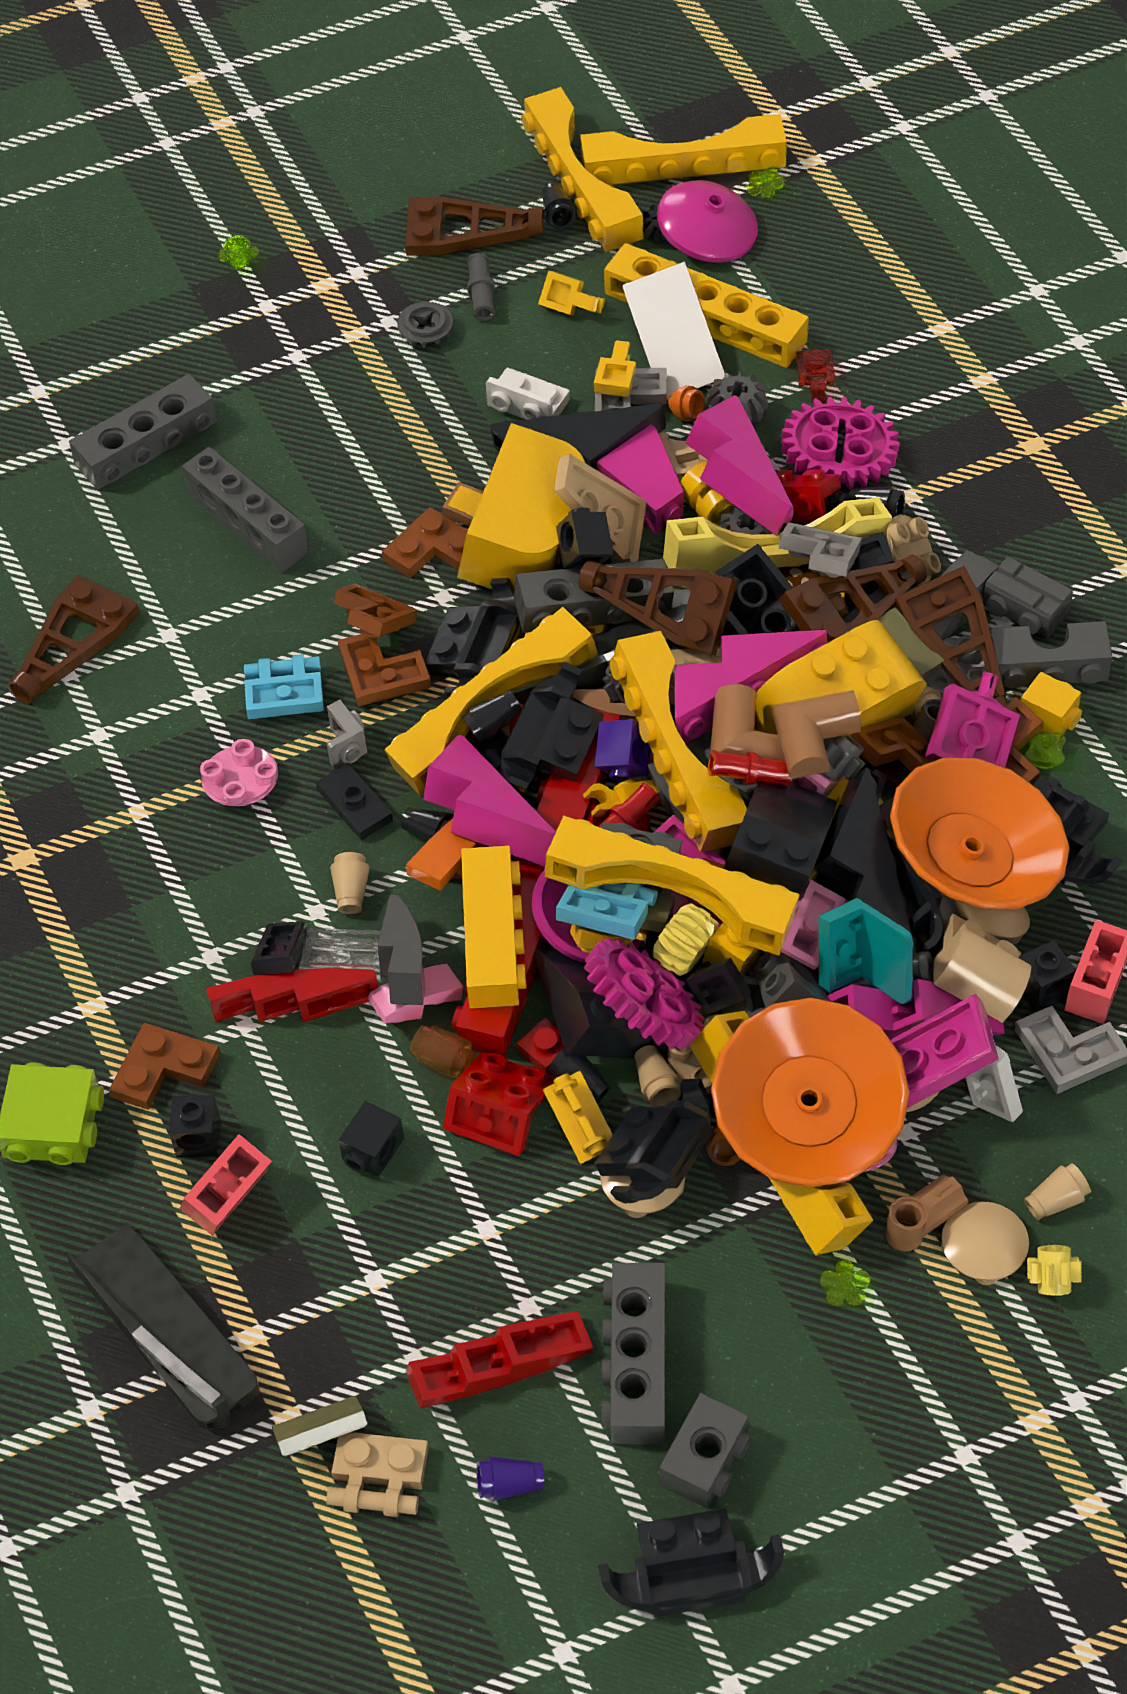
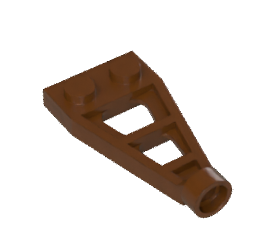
[405,197,544,256]
[779,554,927,643]
[579,560,738,655]
[895,566,1009,707]
[7,575,140,704]

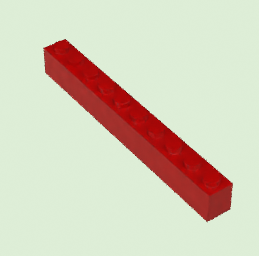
[452,708,621,1058]

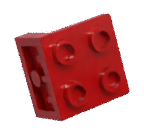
[442,1052,554,1156]

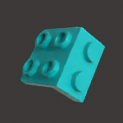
[818,898,913,1004]

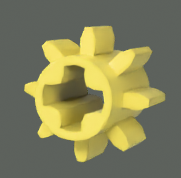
[1027,1245,1082,1295]

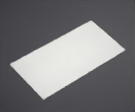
[622,262,725,400]

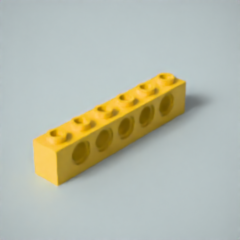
[604,243,808,368]

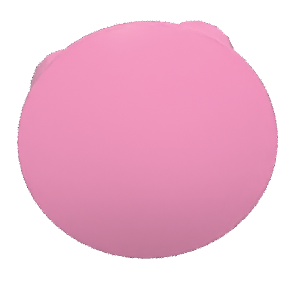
[200,739,279,806]

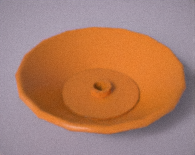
[890,758,1070,910]
[711,998,910,1188]

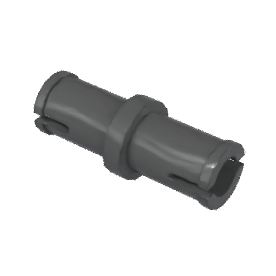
[467,253,495,321]

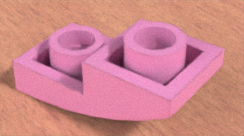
[368,964,464,1024]

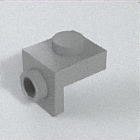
[327,700,367,769]

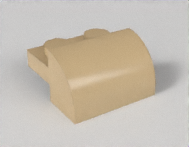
[933,914,1031,1023]

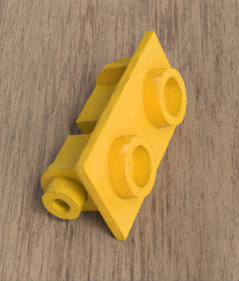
[543,1071,613,1165]

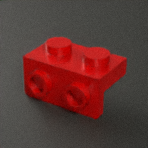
[776,469,841,522]

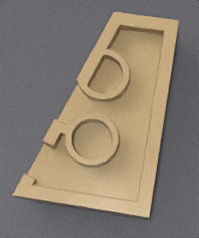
[554,454,646,563]

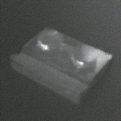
[299,928,382,982]

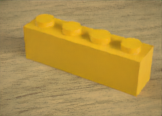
[461,845,526,1008]

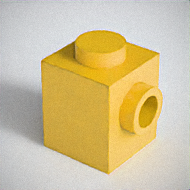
[1020,672,1082,741]

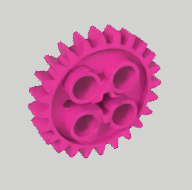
[781,396,900,490]
[584,938,705,1050]

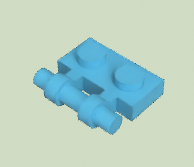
[244,654,324,719]
[556,883,658,940]

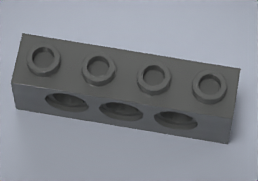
[69,374,217,490]
[181,447,309,573]
[514,559,674,633]
[602,1263,665,1445]

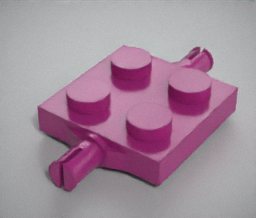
[925,672,1020,768]

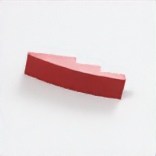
[206,968,378,1023]
[406,1311,593,1409]

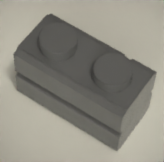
[983,556,1074,639]

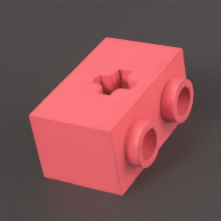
[1064,920,1127,1024]
[180,1134,272,1236]

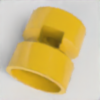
[680,461,738,526]

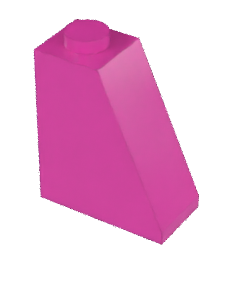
[597,424,683,535]

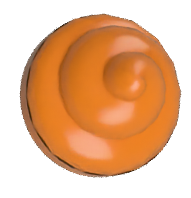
[667,385,705,422]

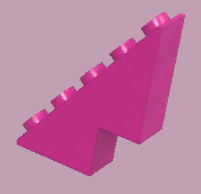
[685,395,793,536]
[675,630,827,744]
[423,735,556,867]
[827,979,1005,1040]

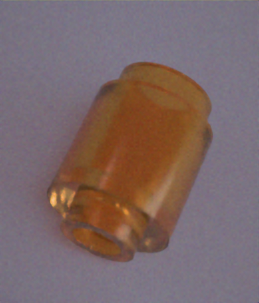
[410,1025,475,1079]

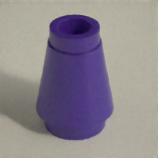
[476,1456,544,1502]

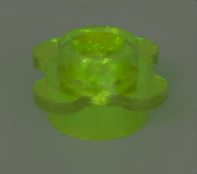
[218,235,259,270]
[1026,732,1066,769]

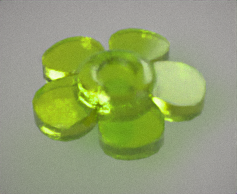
[747,166,785,198]
[820,1260,870,1307]

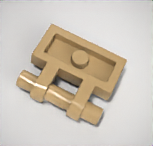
[326,1432,429,1518]

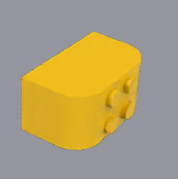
[457,423,585,589]
[754,620,927,736]

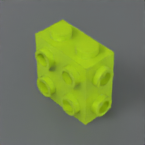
[0,1062,104,1165]

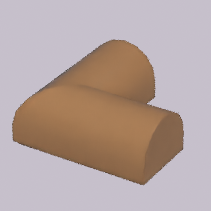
[710,684,785,761]
[772,690,861,779]

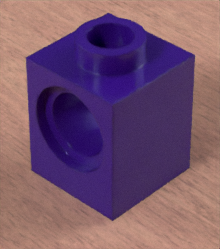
[595,719,651,782]

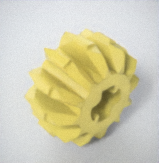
[653,903,718,976]

